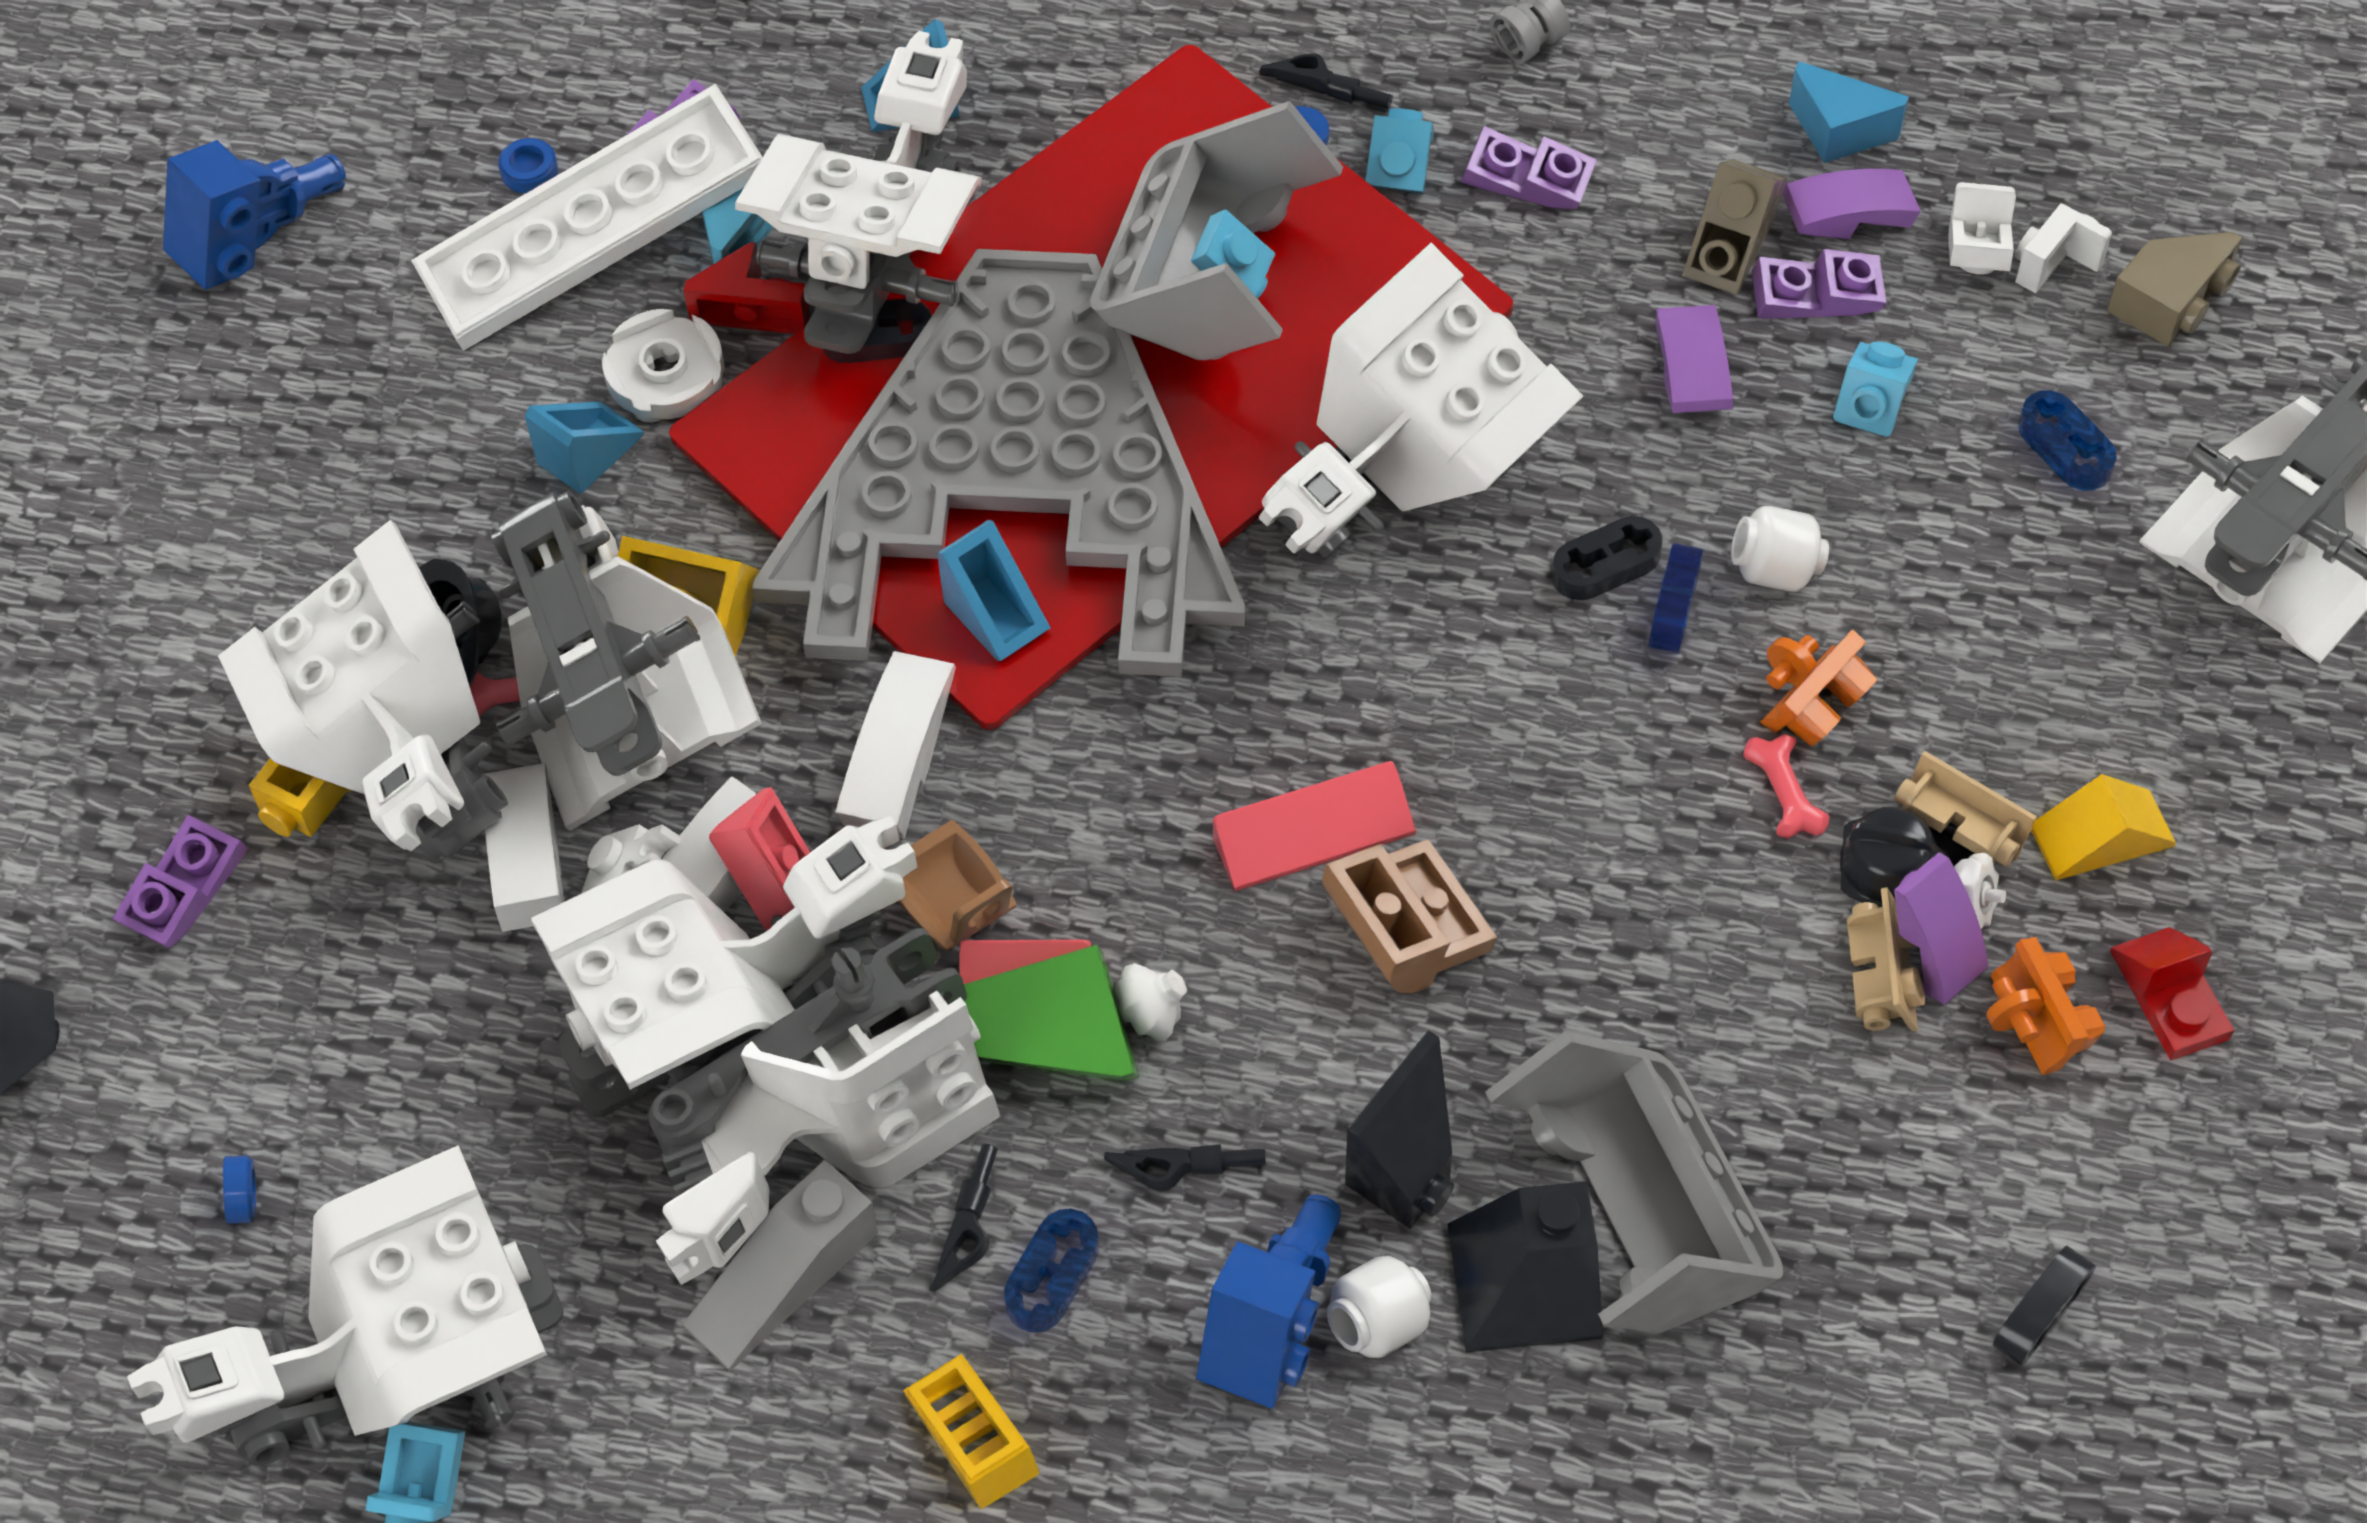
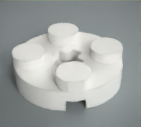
[602,309,724,423]

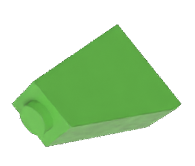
[944,945,1139,1082]

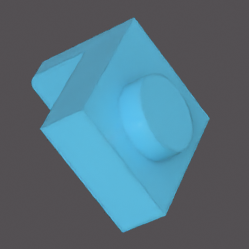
[1366,108,1434,194]
[1190,209,1276,299]
[1833,341,1918,437]
[365,1421,466,1523]

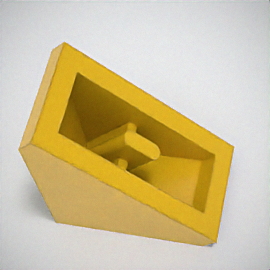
[2031,774,2176,881]

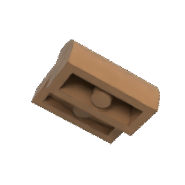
[1322,839,1497,993]

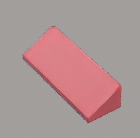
[1213,761,1416,892]

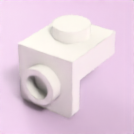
[1948,182,2016,274]
[2015,203,2112,293]

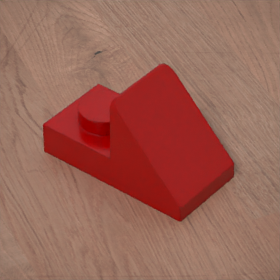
[683,242,811,334]
[2110,927,2234,1061]

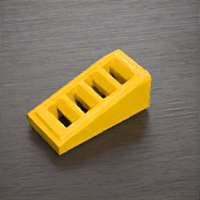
[903,1353,1039,1509]

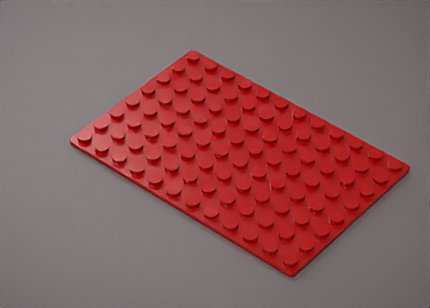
[669,45,1513,730]

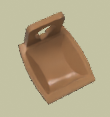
[899,819,1017,952]

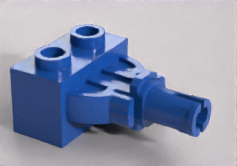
[163,140,346,290]
[1196,1194,1341,1409]

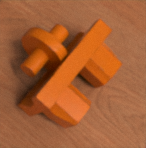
[1760,629,1878,747]
[1986,937,2106,1075]

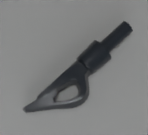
[1259,53,1393,109]
[929,1144,998,1292]
[1104,1144,1266,1192]

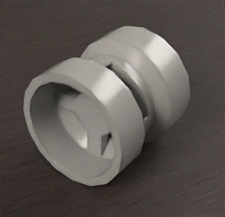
[1490,0,1570,64]

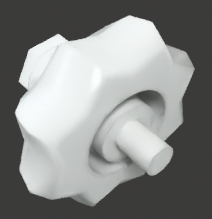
[1954,853,2006,929]
[1113,963,1188,1041]

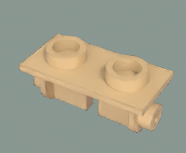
[1894,751,2037,867]
[1847,887,1925,1031]

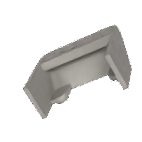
[1090,101,1343,360]
[1485,1031,1783,1333]

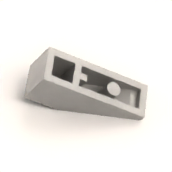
[682,1159,878,1372]

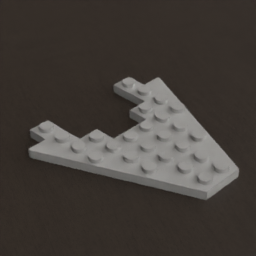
[752,249,1245,677]

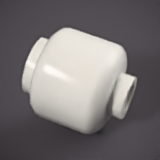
[1731,506,1829,592]
[1327,1256,1431,1358]

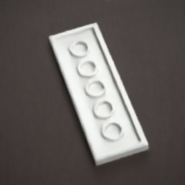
[411,84,763,351]

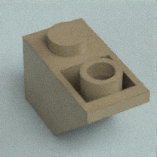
[1682,159,1788,295]
[2107,232,2242,347]

